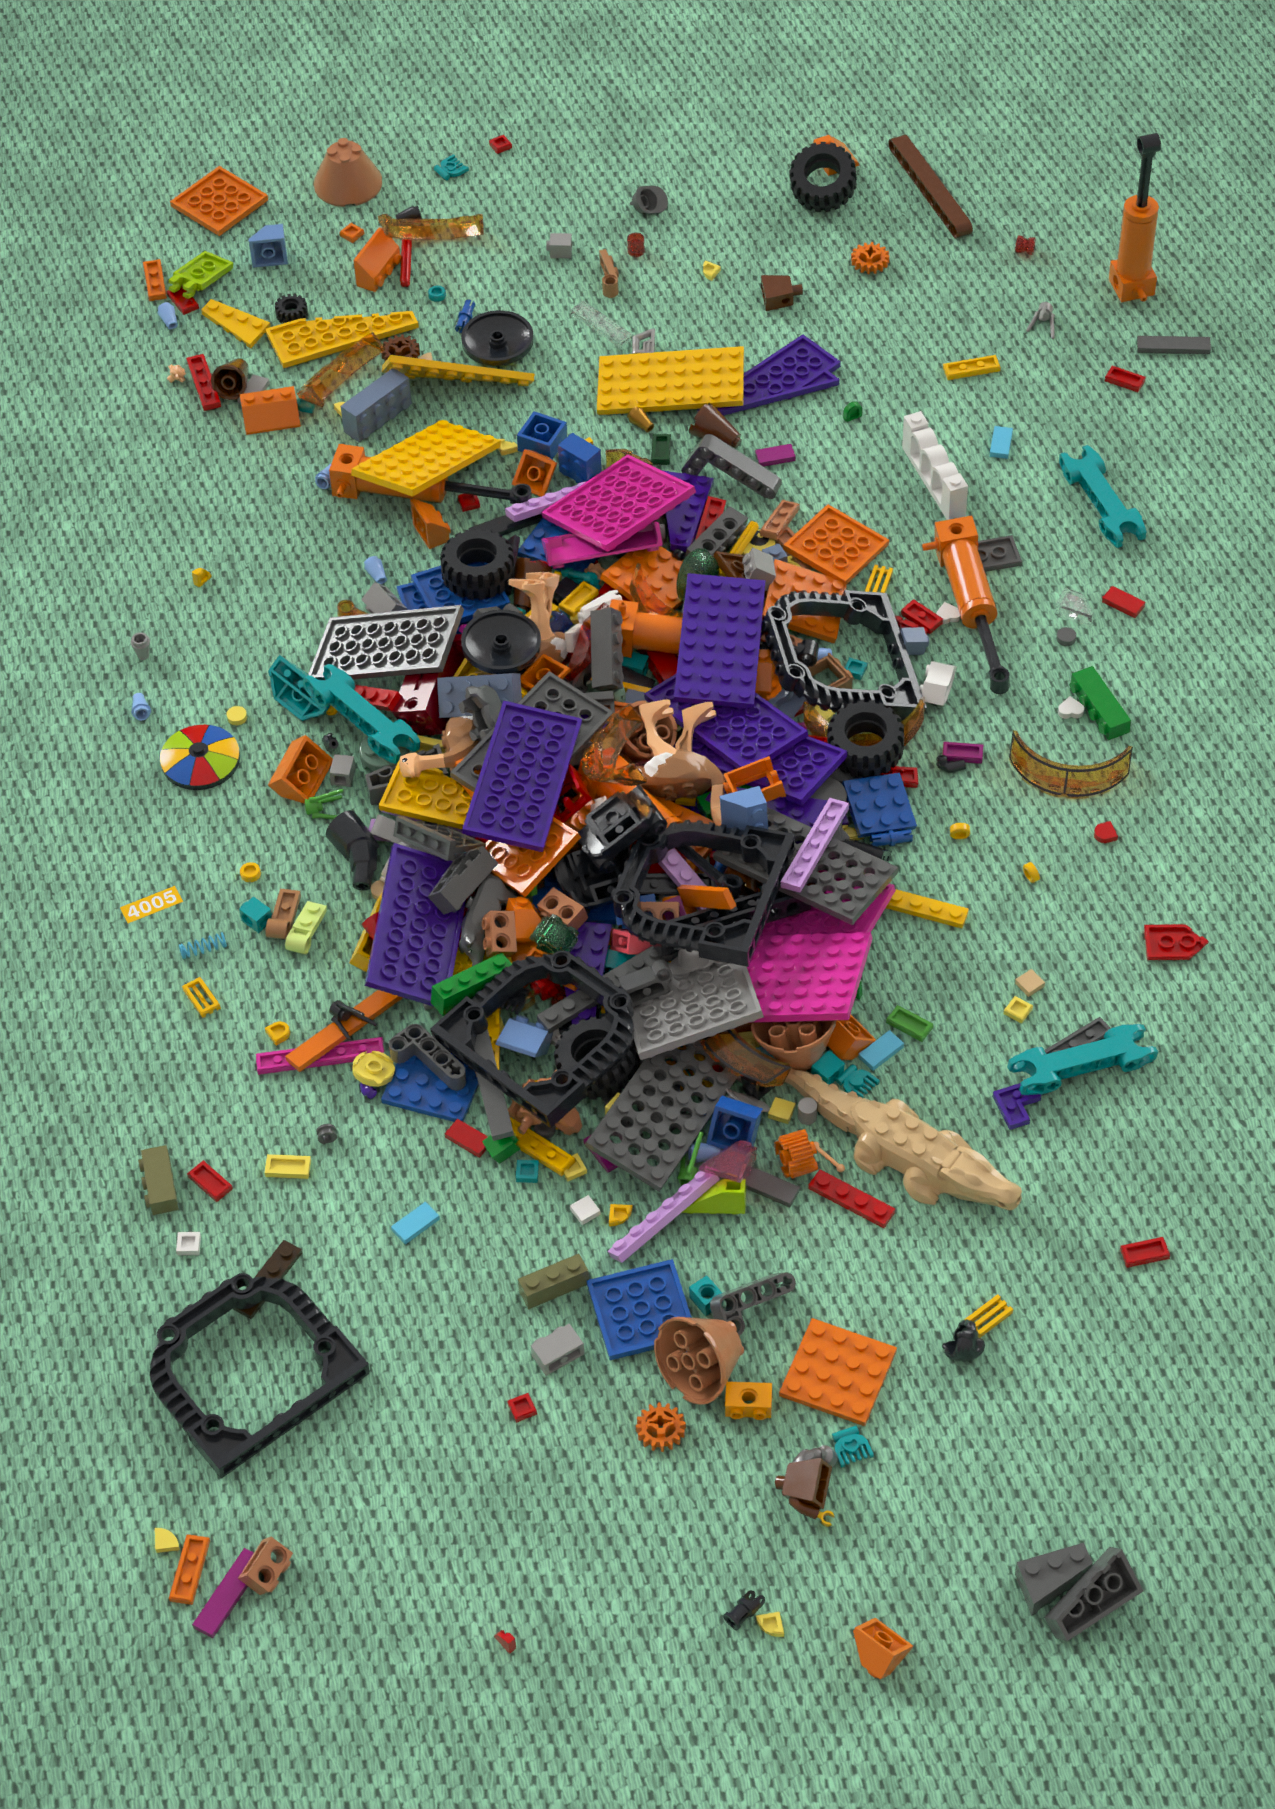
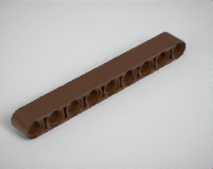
[888,134,973,239]

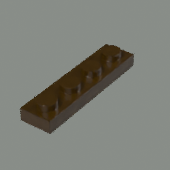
[233,1240,303,1319]

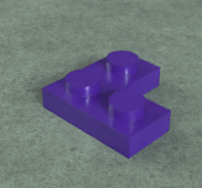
[992,1083,1041,1130]

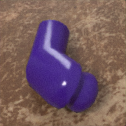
[360,1083,377,1099]

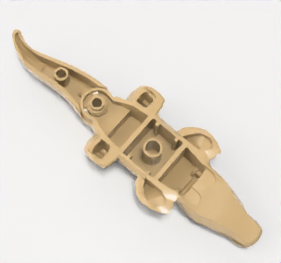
[773,1069,1022,1210]

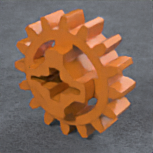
[851,242,890,274]
[636,1402,686,1452]

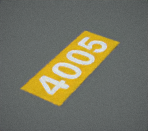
[120,886,183,923]

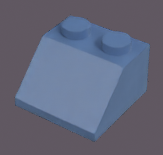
[249,224,288,268]
[720,786,768,830]
[496,1015,554,1057]

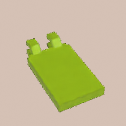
[169,251,233,299]

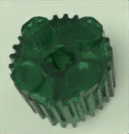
[529,914,579,955]

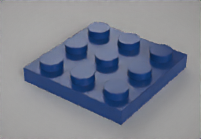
[842,773,917,838]

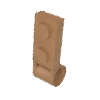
[599,249,619,298]
[266,888,301,939]

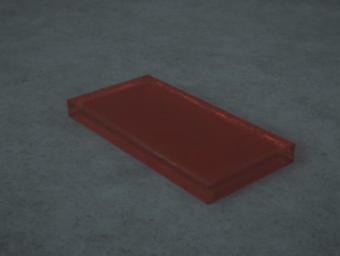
[565,602,609,681]

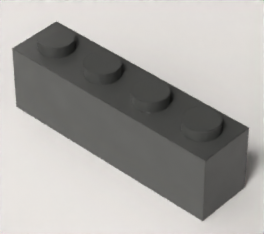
[590,607,624,692]

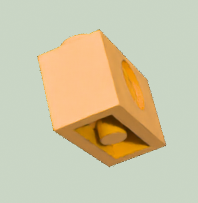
[725,1382,772,1420]

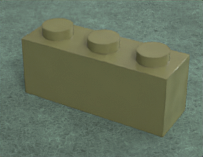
[138,1145,179,1215]
[518,1253,589,1310]

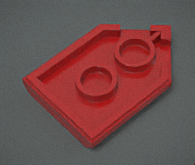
[1144,924,1209,960]

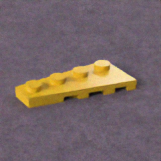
[201,299,271,349]

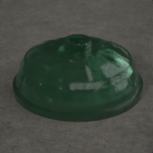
[676,548,719,603]

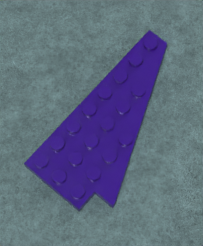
[697,334,841,416]

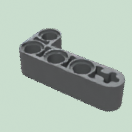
[388,1024,467,1091]
[710,1272,796,1336]

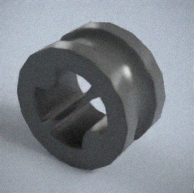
[316,1124,337,1144]

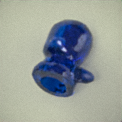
[550,611,573,633]

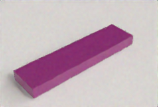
[192,1548,254,1638]

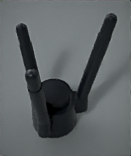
[329,1000,377,1040]

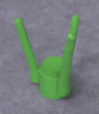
[305,789,343,819]
[677,1132,715,1185]

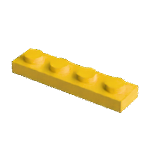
[886,889,969,929]

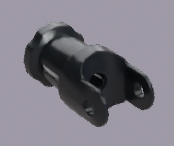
[723,1590,765,1631]

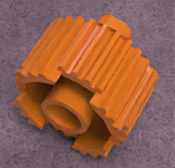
[774,1129,818,1178]

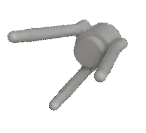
[1026,302,1055,339]

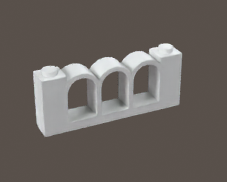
[902,411,968,520]

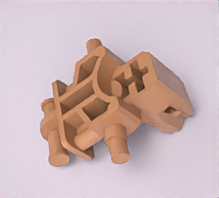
[508,1070,582,1136]

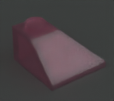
[699,1141,757,1183]

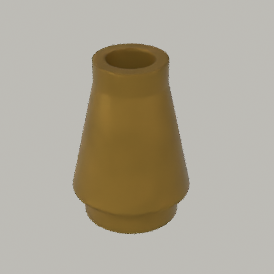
[627,407,654,433]

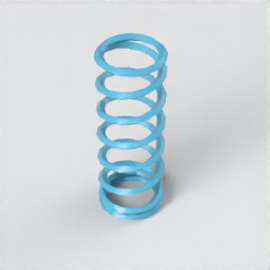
[179,932,227,960]

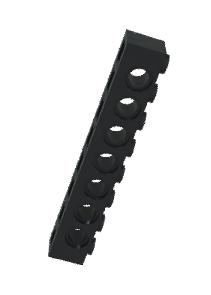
[653,884,811,957]

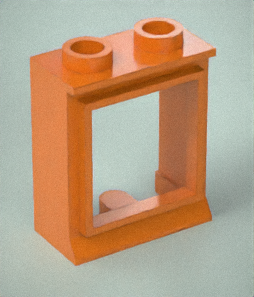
[723,756,786,802]

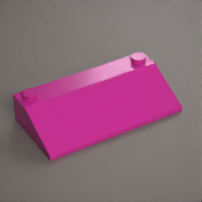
[541,520,663,569]

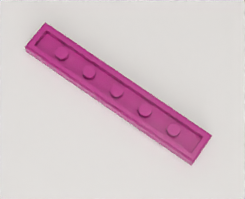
[256,1037,384,1075]

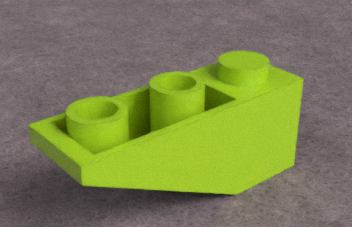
[681,1179,746,1215]

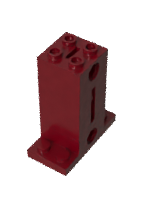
[392,634,465,736]

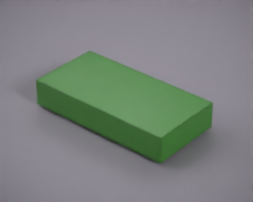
[886,1005,933,1042]

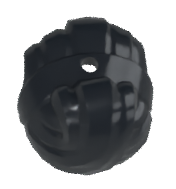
[942,1319,985,1361]

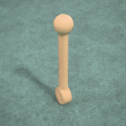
[814,1141,845,1172]

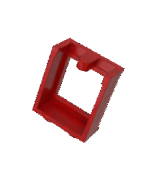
[554,764,592,823]

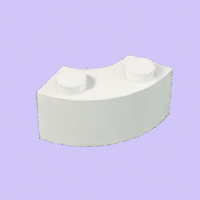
[920,661,957,706]

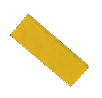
[943,355,1001,380]

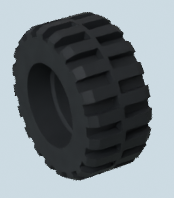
[789,142,857,212]
[440,529,515,600]
[827,700,904,778]
[554,1017,639,1100]

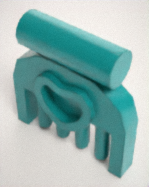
[434,154,469,181]
[835,1064,880,1098]
[832,1426,874,1468]

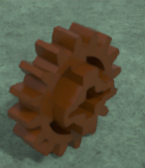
[381,334,420,361]

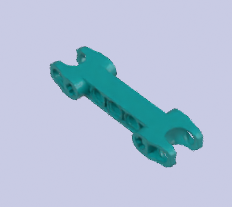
[1059,445,1147,548]
[303,664,421,764]
[1007,1024,1158,1095]

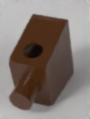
[761,275,803,311]

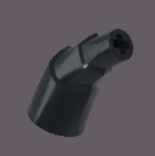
[326,810,379,890]

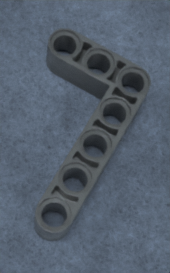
[681,434,782,499]

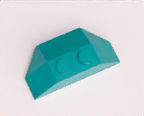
[268,655,331,721]

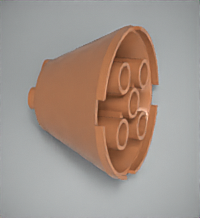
[314,138,382,207]
[751,1020,836,1072]
[654,1317,744,1404]

